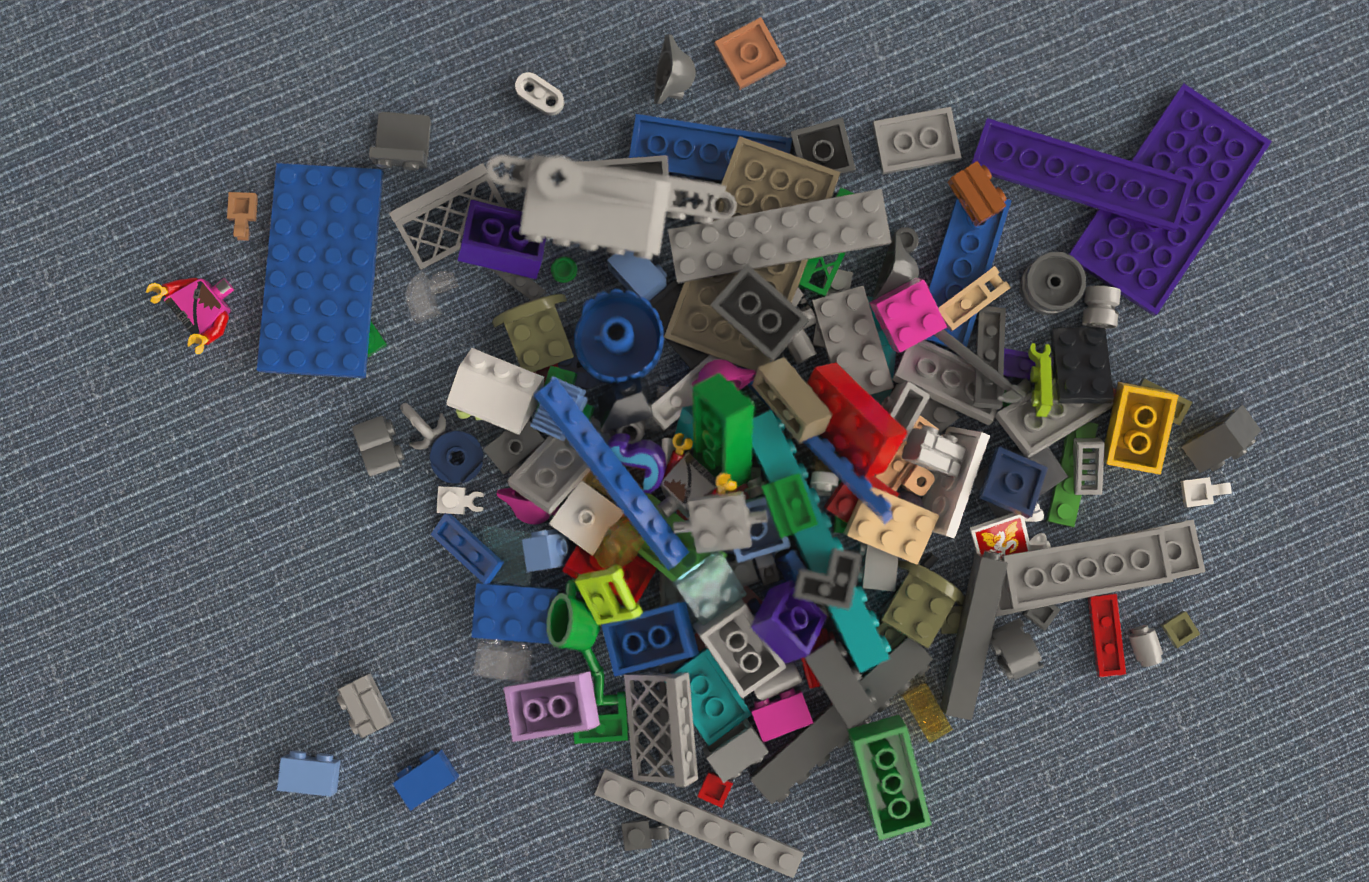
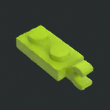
[1028,343,1053,417]

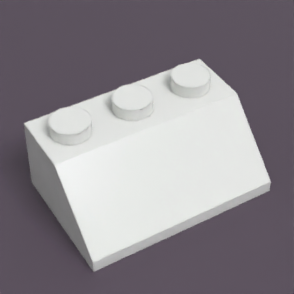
[447,348,544,434]

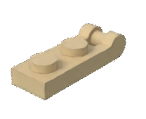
[938,266,1011,331]

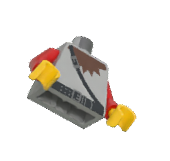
[657,433,736,519]

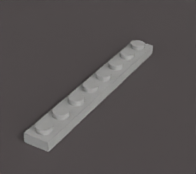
[594,768,804,878]

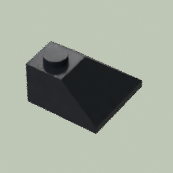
[598,377,653,434]

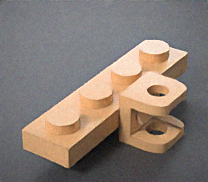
[874,415,939,496]

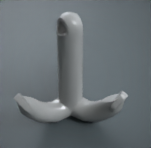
[400,403,446,450]

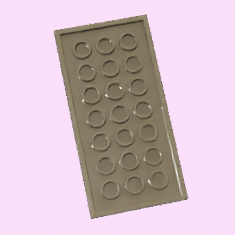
[664,136,840,372]

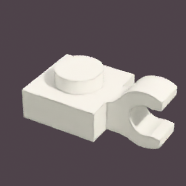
[1180,477,1232,507]

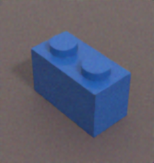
[393,750,459,811]

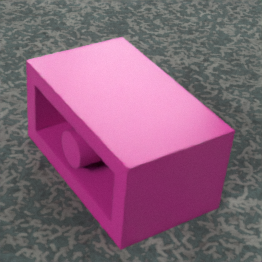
[750,688,813,742]

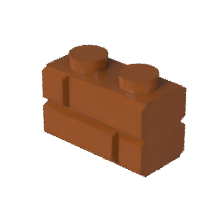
[947,161,1006,227]

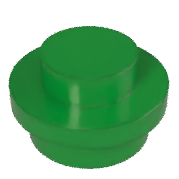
[551,256,577,283]

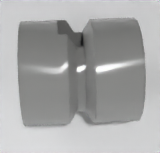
[1082,286,1121,329]

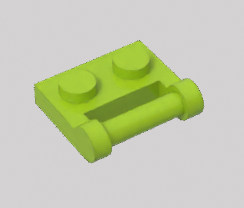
[575,565,642,625]

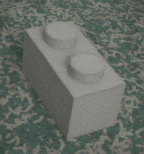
[755,553,779,586]

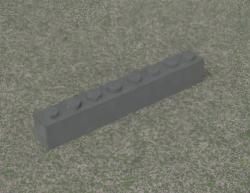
[749,637,933,804]

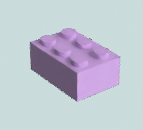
[504,672,600,742]

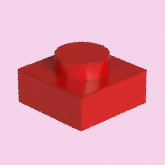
[697,770,733,808]

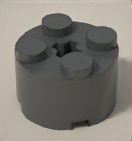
[989,618,1044,681]

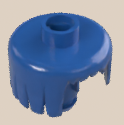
[574,289,664,385]

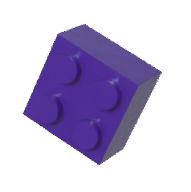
[750,580,827,664]

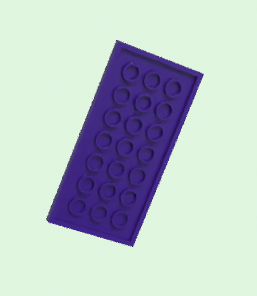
[1068,83,1272,316]

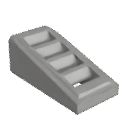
[1073,438,1104,495]

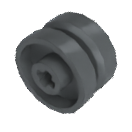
[1020,252,1086,315]

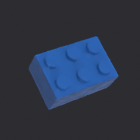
[471,582,560,644]
[601,602,699,677]

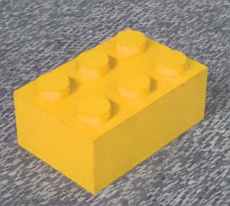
[1104,382,1178,474]

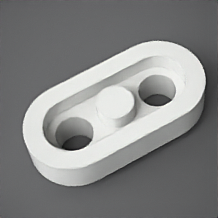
[515,72,564,116]
[810,472,839,496]

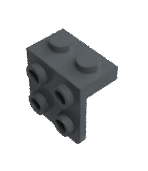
[369,112,431,171]

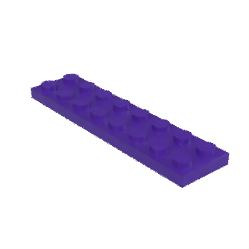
[972,118,1194,232]

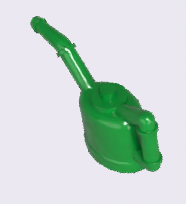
[547,579,604,705]

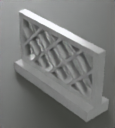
[389,163,507,270]
[624,672,698,787]

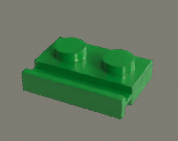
[762,473,818,538]

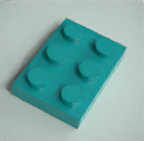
[664,647,752,746]

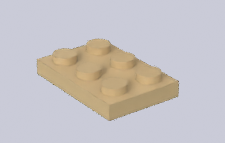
[844,487,940,565]

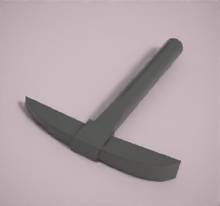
[934,329,1031,403]

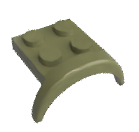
[492,294,574,372]
[880,560,965,648]

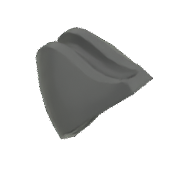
[654,34,696,104]
[872,235,919,301]

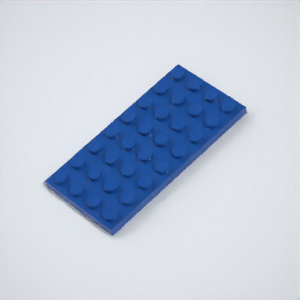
[257,163,383,378]

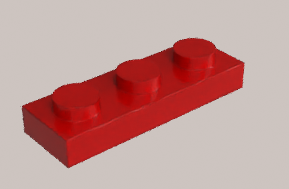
[1088,594,1126,677]

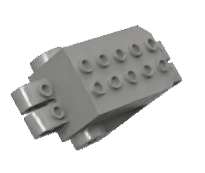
[487,155,736,259]

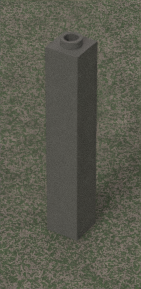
[940,550,1008,720]

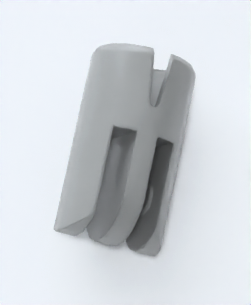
[754,661,802,701]

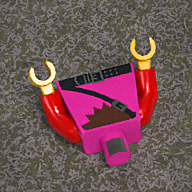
[146,278,234,354]

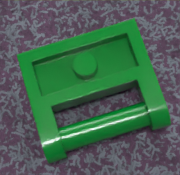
[574,691,628,744]

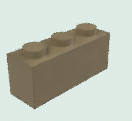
[752,357,832,443]

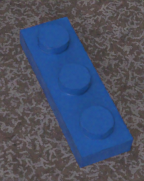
[430,513,504,584]

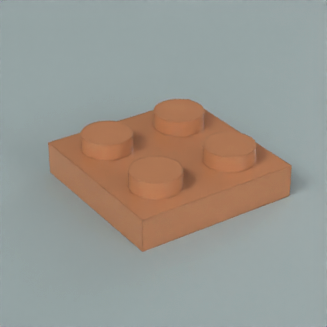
[715,17,786,90]

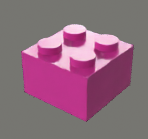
[869,278,947,353]

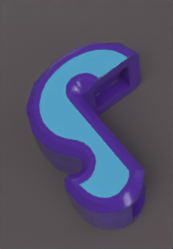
[607,433,666,493]

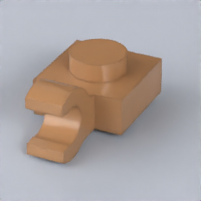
[227,192,258,241]

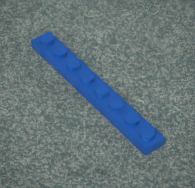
[739,366,893,524]
[534,378,689,570]

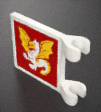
[970,503,1051,559]

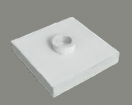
[549,480,624,556]

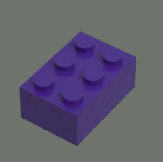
[457,200,546,279]

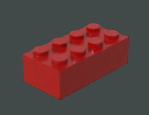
[806,362,908,478]

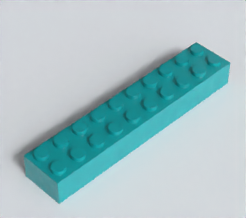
[752,410,891,673]

